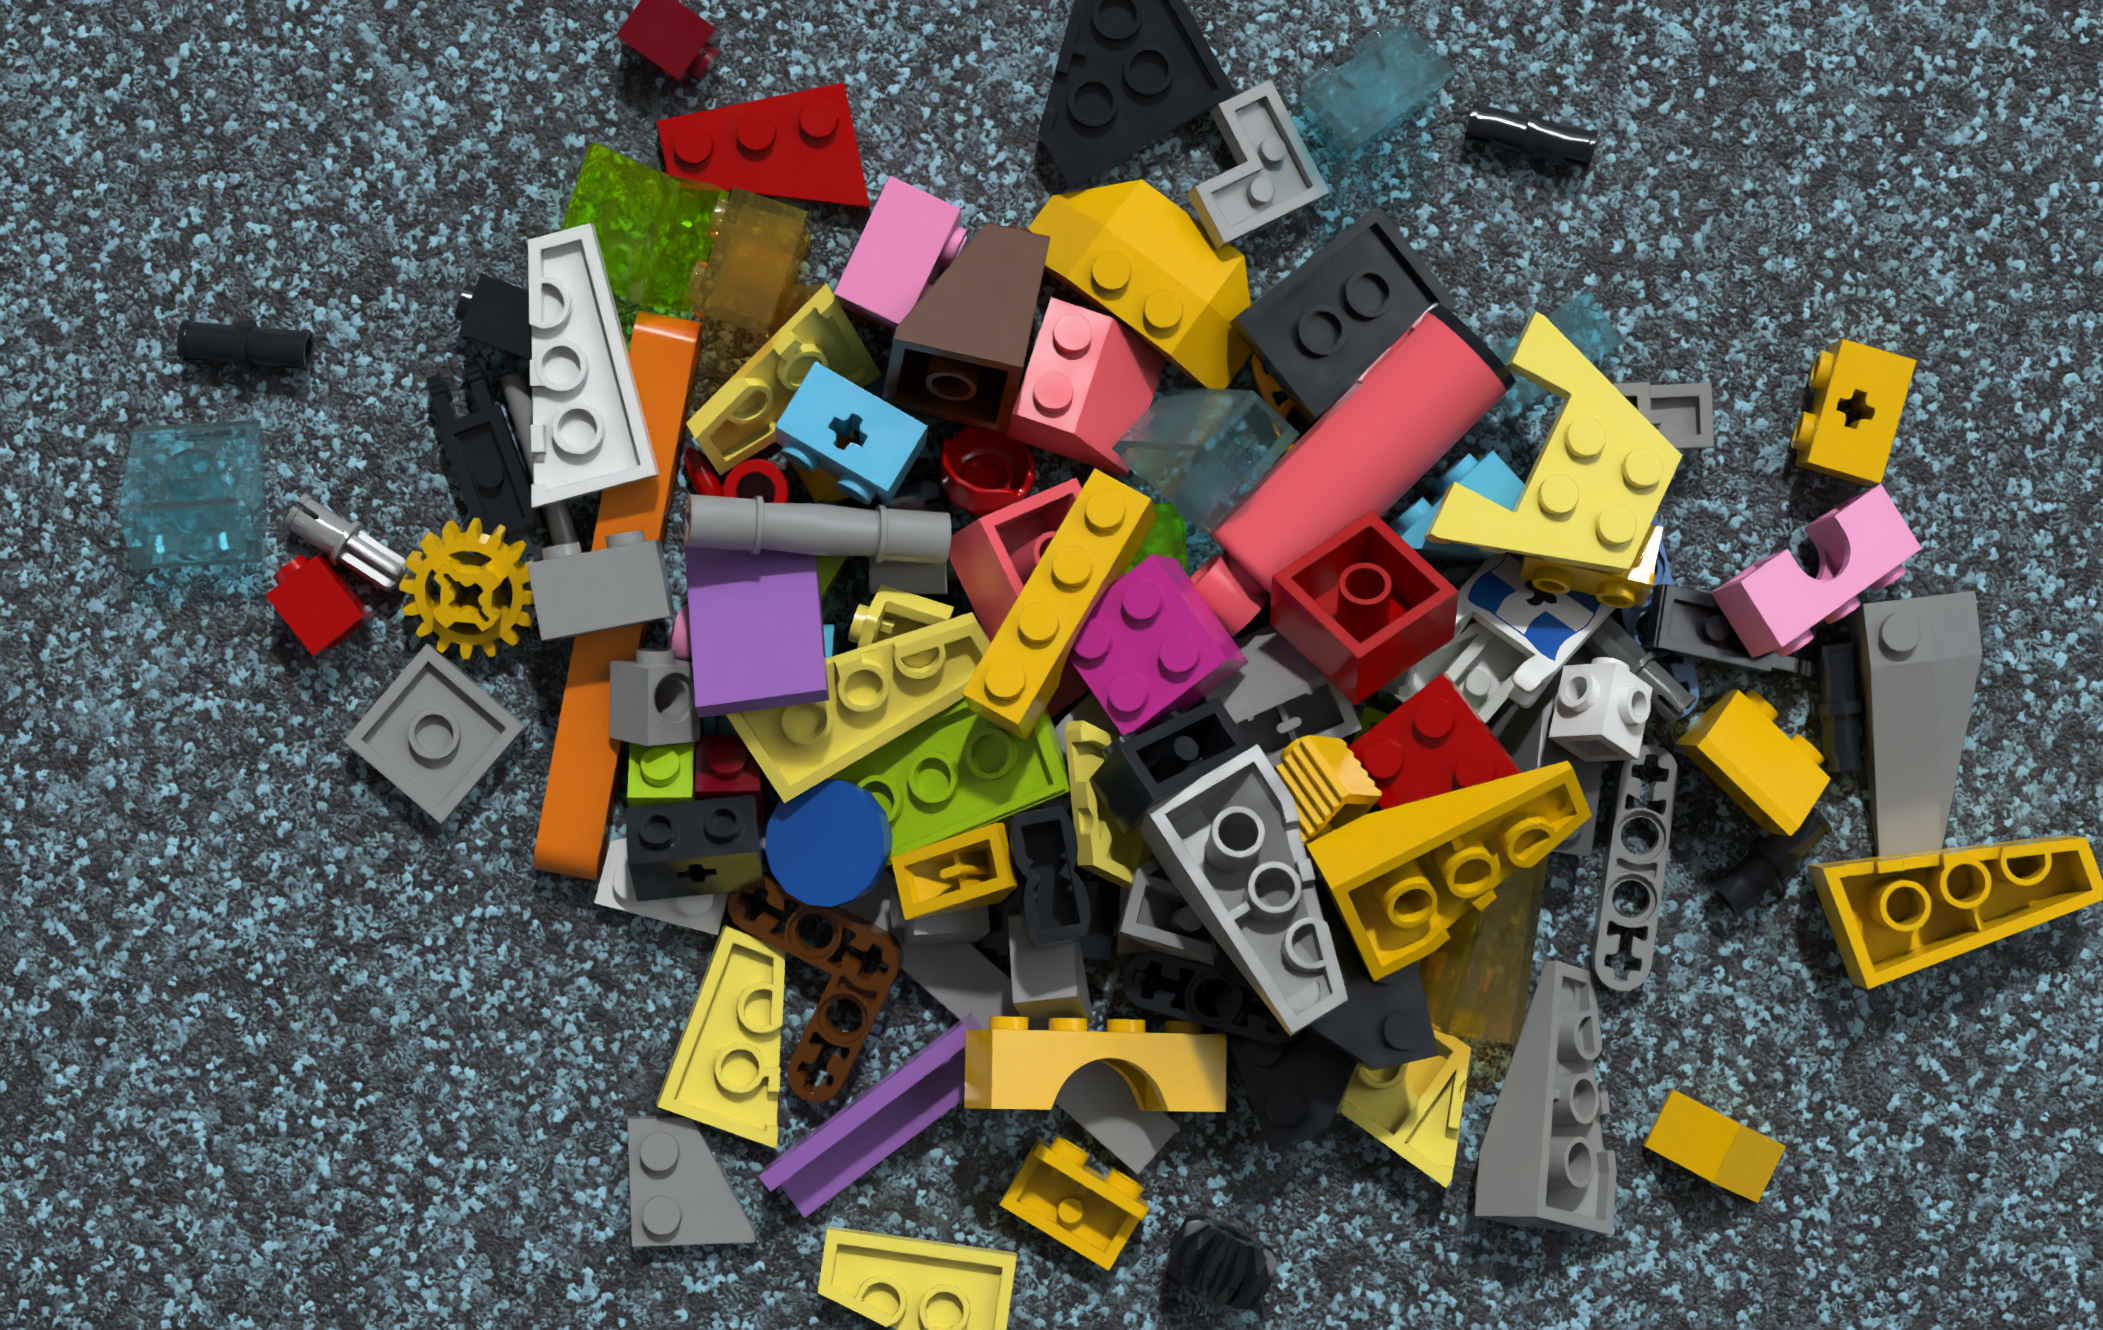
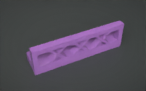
[759,1012,983,1218]

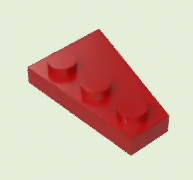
[657,82,871,210]

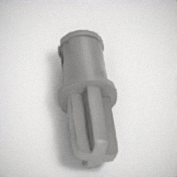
[283,493,408,592]

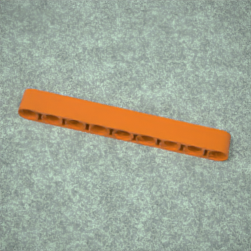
[533,311,703,881]

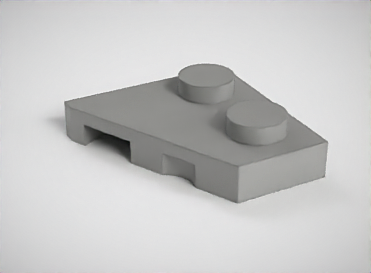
[627,1115,756,1247]

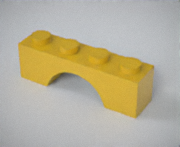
[961,468,1157,741]
[964,1016,1227,1112]

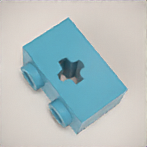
[775,361,928,507]

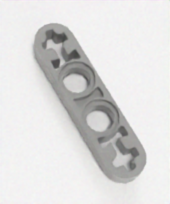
[1590,744,1678,991]

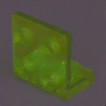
[560,142,730,312]

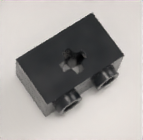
[625,795,766,902]

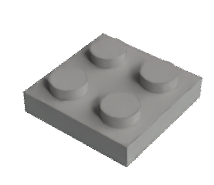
[343,643,527,824]

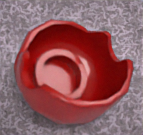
[939,424,1036,516]

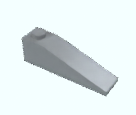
[1848,591,1982,857]
[1474,961,1617,1235]

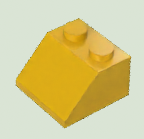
[1675,689,1831,837]

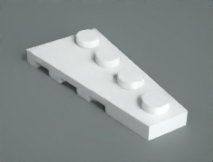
[528,223,660,508]

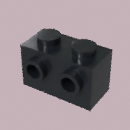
[1089,697,1251,834]

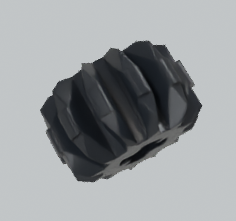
[1165,1215,1278,1310]

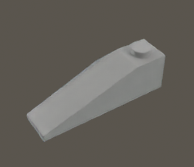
[1139,744,1348,1037]

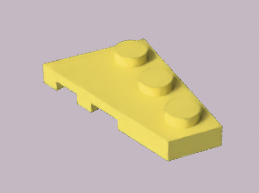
[818,1226,1017,1330]

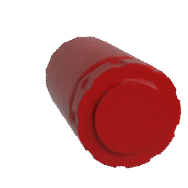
[723,459,792,503]

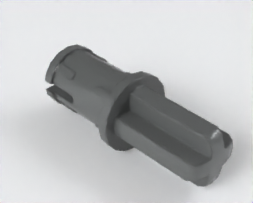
[1584,615,1697,727]

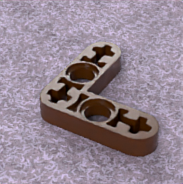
[727,872,904,1103]

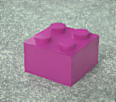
[1068,554,1249,735]

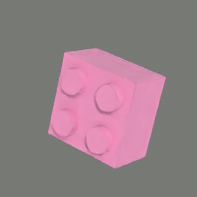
[834,176,968,332]

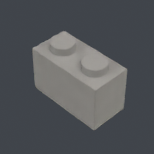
[527,530,676,641]

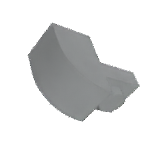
[1613,382,1714,450]

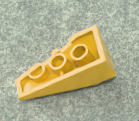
[1306,761,1592,982]

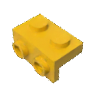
[999,1135,1150,1271]

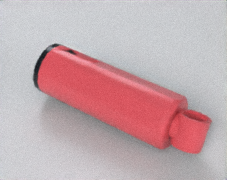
[1190,302,1516,637]

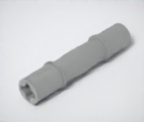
[684,494,951,565]

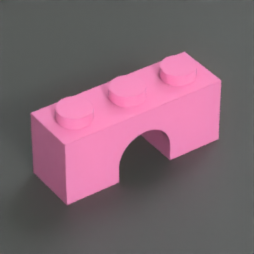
[1711,484,1922,658]

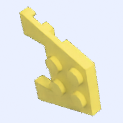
[1424,312,1683,574]

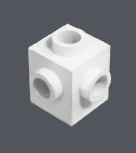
[1549,657,1653,762]

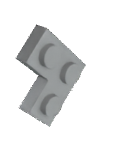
[1187,80,1330,250]

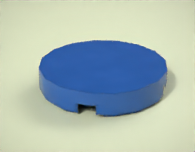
[765,778,893,907]

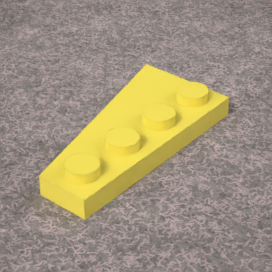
[725,612,991,803]

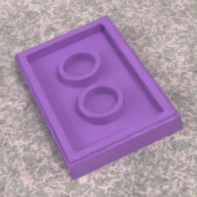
[684,540,830,718]

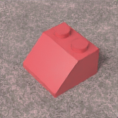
[1006,297,1166,477]

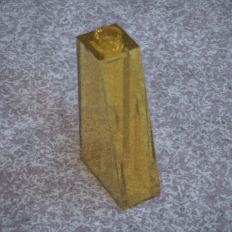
[1417,853,1549,1045]

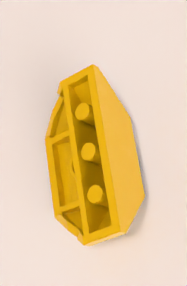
[1028,179,1252,399]

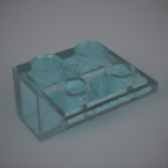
[1112,387,1300,536]

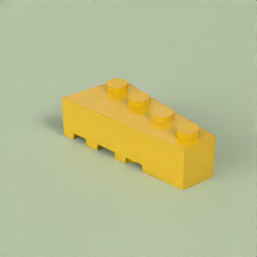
[1807,834,2103,989]

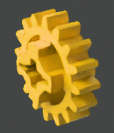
[399,518,536,659]

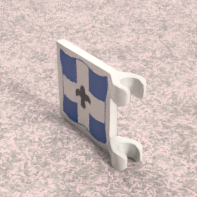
[1441,552,1615,708]

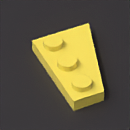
[686,283,882,475]
[656,924,786,1149]

